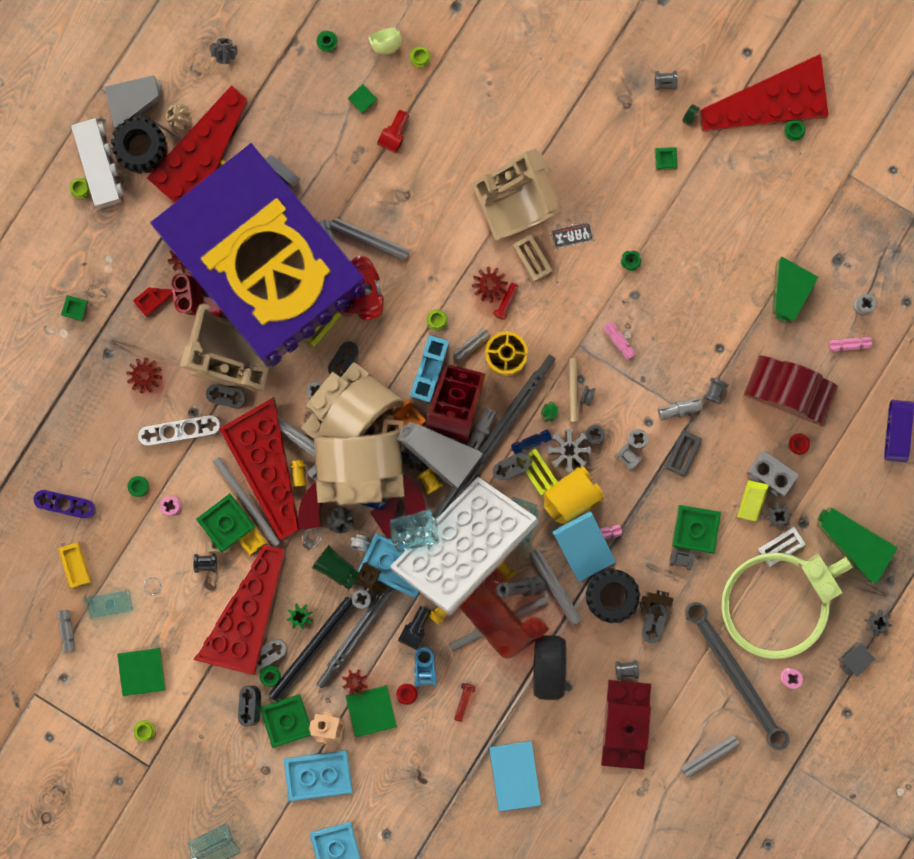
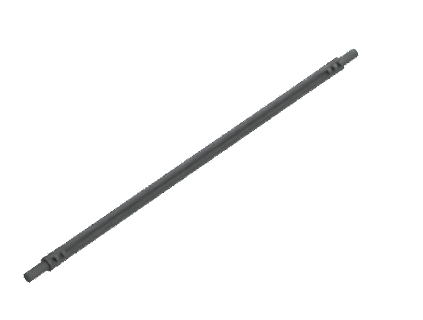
[316,354,556,689]

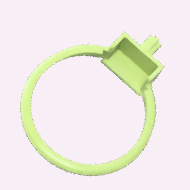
[721,553,853,659]

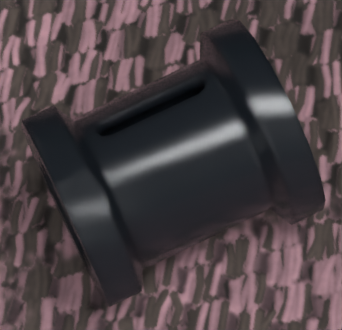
[193,554,217,573]

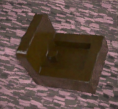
[355,562,388,594]
[640,590,674,614]

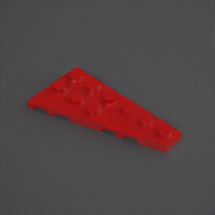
[700,54,829,132]
[147,85,248,203]
[219,397,299,540]
[193,545,286,675]

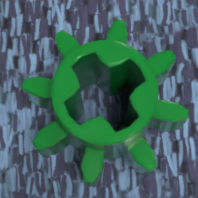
[287,603,313,630]

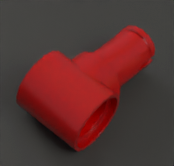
[377,110,409,154]

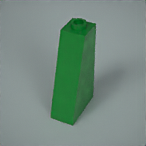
[817,508,898,584]

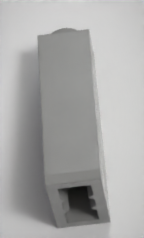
[397,422,482,488]

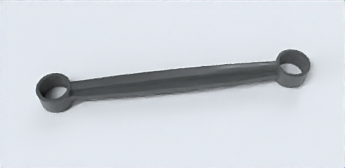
[685,602,790,750]

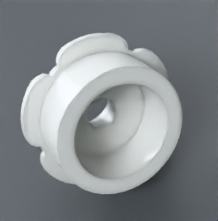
[350,534,371,552]

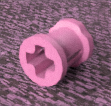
[160,496,182,516]
[780,668,803,689]

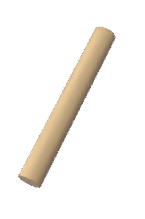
[568,358,578,422]

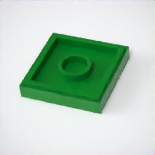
[196,493,256,553]
[671,505,721,554]
[117,648,166,696]
[345,685,397,737]
[260,694,311,748]

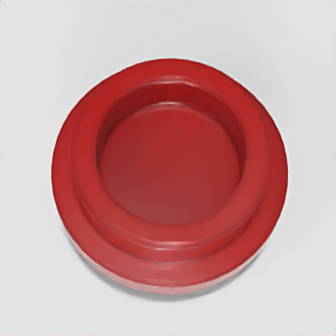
[788,433,810,455]
[396,683,418,705]

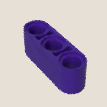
[884,399,914,463]

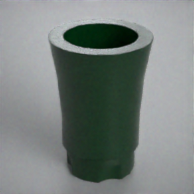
[311,544,359,590]

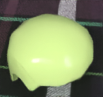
[369,27,402,55]

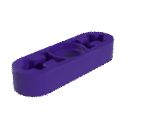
[33,490,96,518]

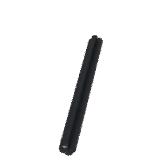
[269,597,354,702]

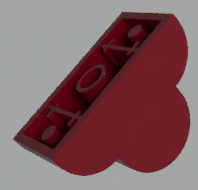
[743,355,838,426]
[426,363,486,442]

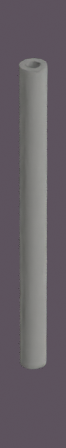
[213,457,281,547]
[449,596,548,651]

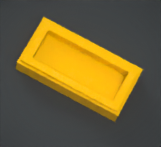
[58,542,92,589]

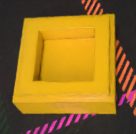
[238,528,267,556]

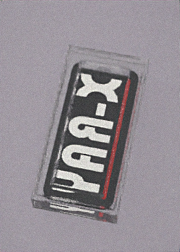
[549,220,595,250]

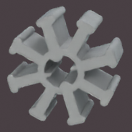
[547,429,591,472]

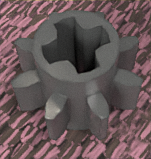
[211,38,237,64]
[764,503,792,530]
[327,507,354,534]
[864,610,892,636]

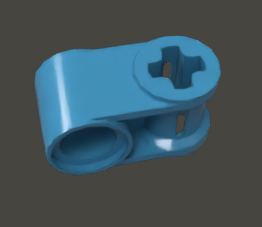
[414,646,437,688]

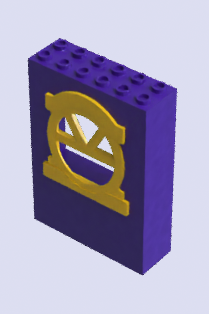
[150,143,367,368]

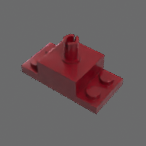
[601,680,651,770]

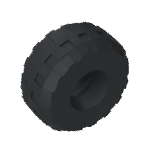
[533,635,566,700]

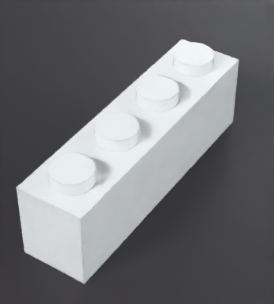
[71,118,124,209]

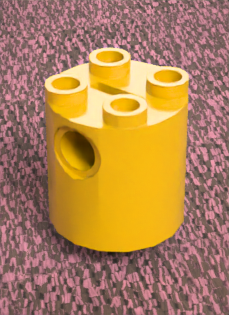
[485,331,528,377]
[544,466,605,525]

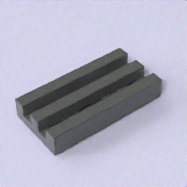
[665,430,702,477]

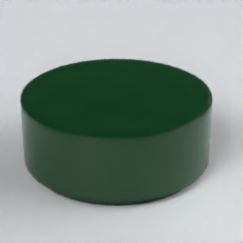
[682,104,700,126]

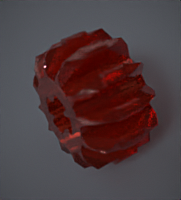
[472,267,508,303]
[126,357,163,394]

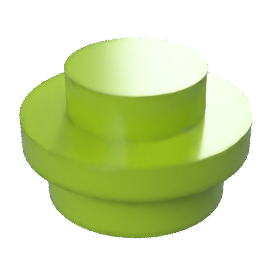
[410,46,431,68]
[70,178,91,199]
[427,309,448,331]
[134,720,155,742]

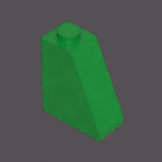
[772,256,818,324]

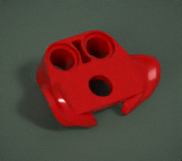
[340,256,384,320]
[171,272,223,318]

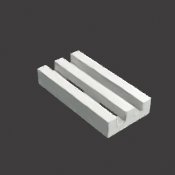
[758,527,806,567]

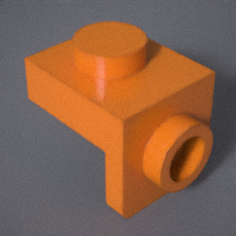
[392,399,427,427]

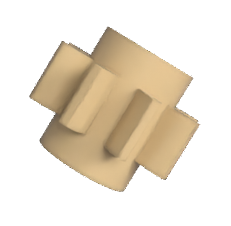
[166,103,192,131]

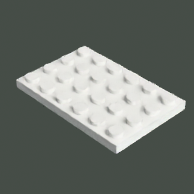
[390,477,539,615]

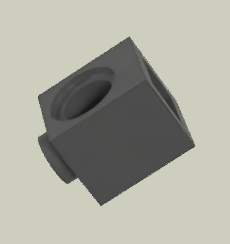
[838,642,875,677]

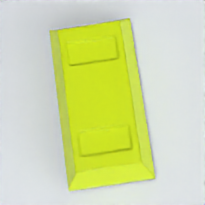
[737,480,769,522]

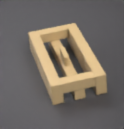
[513,235,552,282]

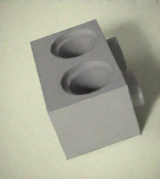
[747,451,799,497]

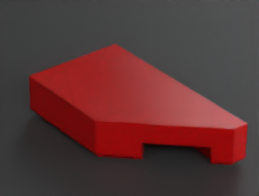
[133,287,173,317]

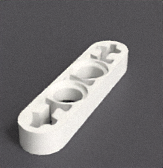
[138,416,221,446]

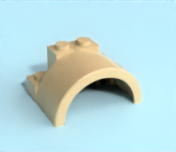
[472,149,561,241]
[180,304,269,391]
[301,362,404,438]
[314,431,404,505]

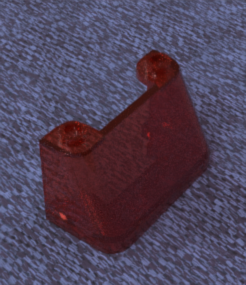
[458,567,550,659]

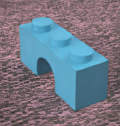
[410,335,449,404]

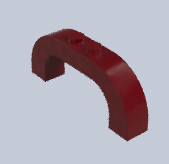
[298,474,427,530]

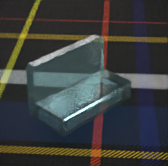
[83,590,133,619]
[188,823,240,859]

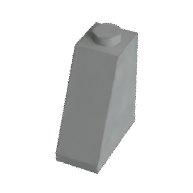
[105,75,164,131]

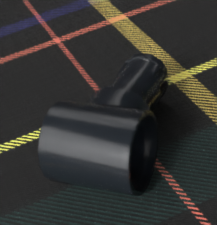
[398,606,431,651]

